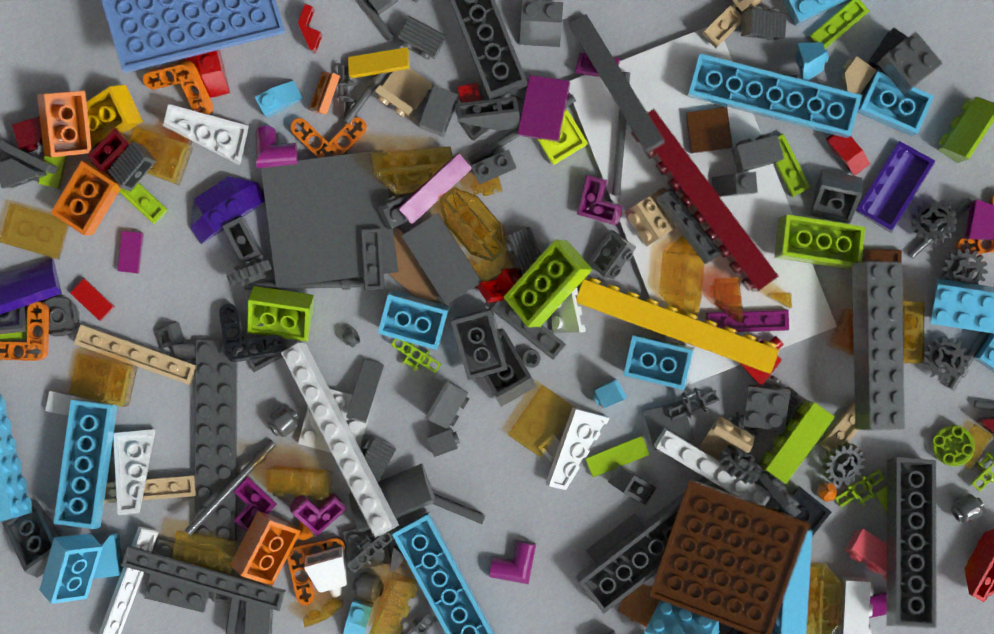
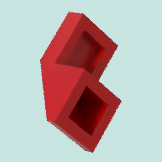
[298,4,323,54]
[826,134,870,176]
[477,268,522,303]

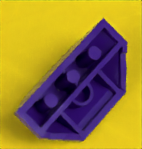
[190,176,265,244]

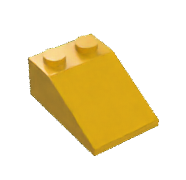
[86,85,143,148]

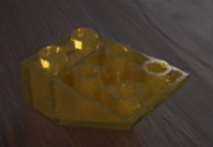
[130,127,193,186]
[69,353,137,407]

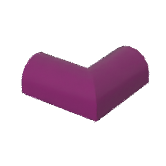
[256,126,298,168]
[577,175,622,225]
[233,476,277,532]
[290,493,347,536]
[489,540,536,585]

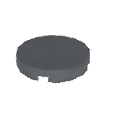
[38,296,80,336]

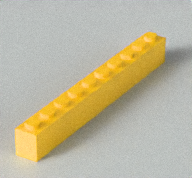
[576,277,779,374]

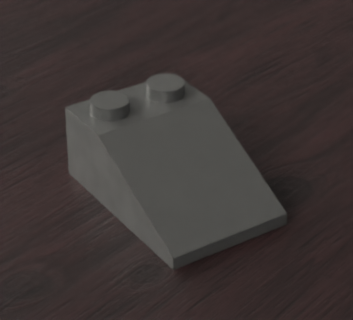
[451,307,507,380]
[484,330,536,407]
[2,500,62,578]

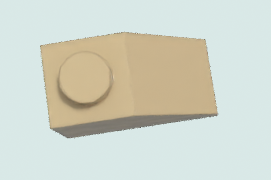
[841,56,877,95]

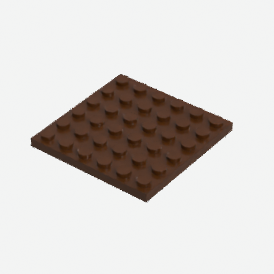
[649,479,810,634]

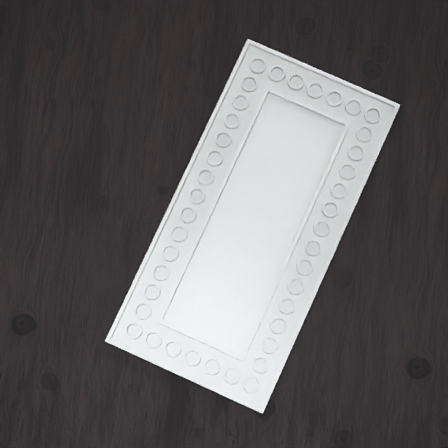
[569,27,837,386]

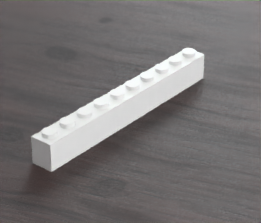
[281,343,399,537]

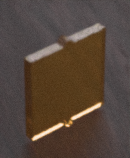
[618,584,660,628]

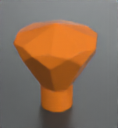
[817,482,837,502]
[297,520,313,541]

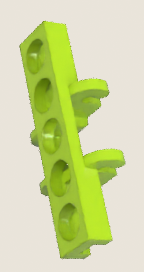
[391,338,441,373]
[970,452,994,492]
[834,469,886,507]

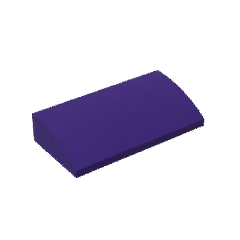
[856,141,935,233]
[0,257,62,314]

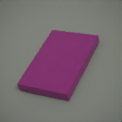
[518,75,570,142]

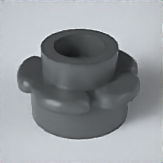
[342,328,360,348]

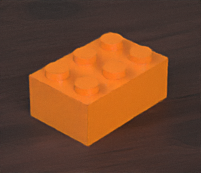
[37,91,92,157]
[51,161,121,235]
[229,511,301,586]

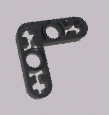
[219,304,285,362]

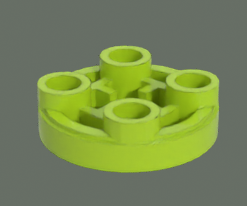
[932,425,975,467]

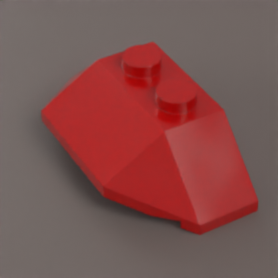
[179,50,231,98]
[964,529,994,602]

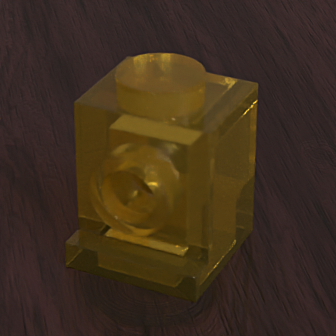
[471,176,503,197]

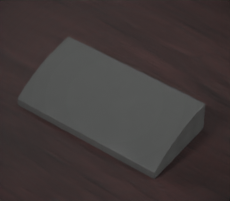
[402,213,482,305]
[349,463,436,533]

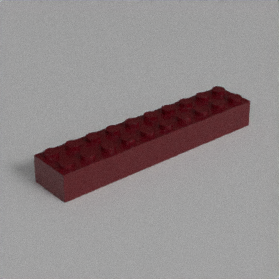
[631,109,779,292]

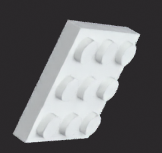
[298,388,371,453]

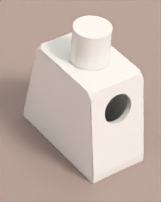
[304,546,347,597]

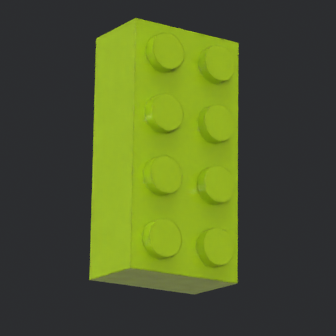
[774,215,866,270]
[504,239,592,327]
[760,400,835,484]

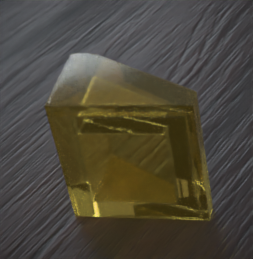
[767,292,792,308]

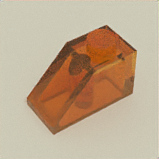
[709,277,743,322]

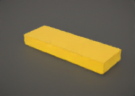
[348,47,410,78]

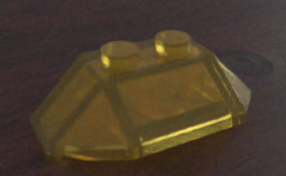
[370,146,452,195]
[439,187,507,262]
[659,235,705,316]
[806,562,843,634]

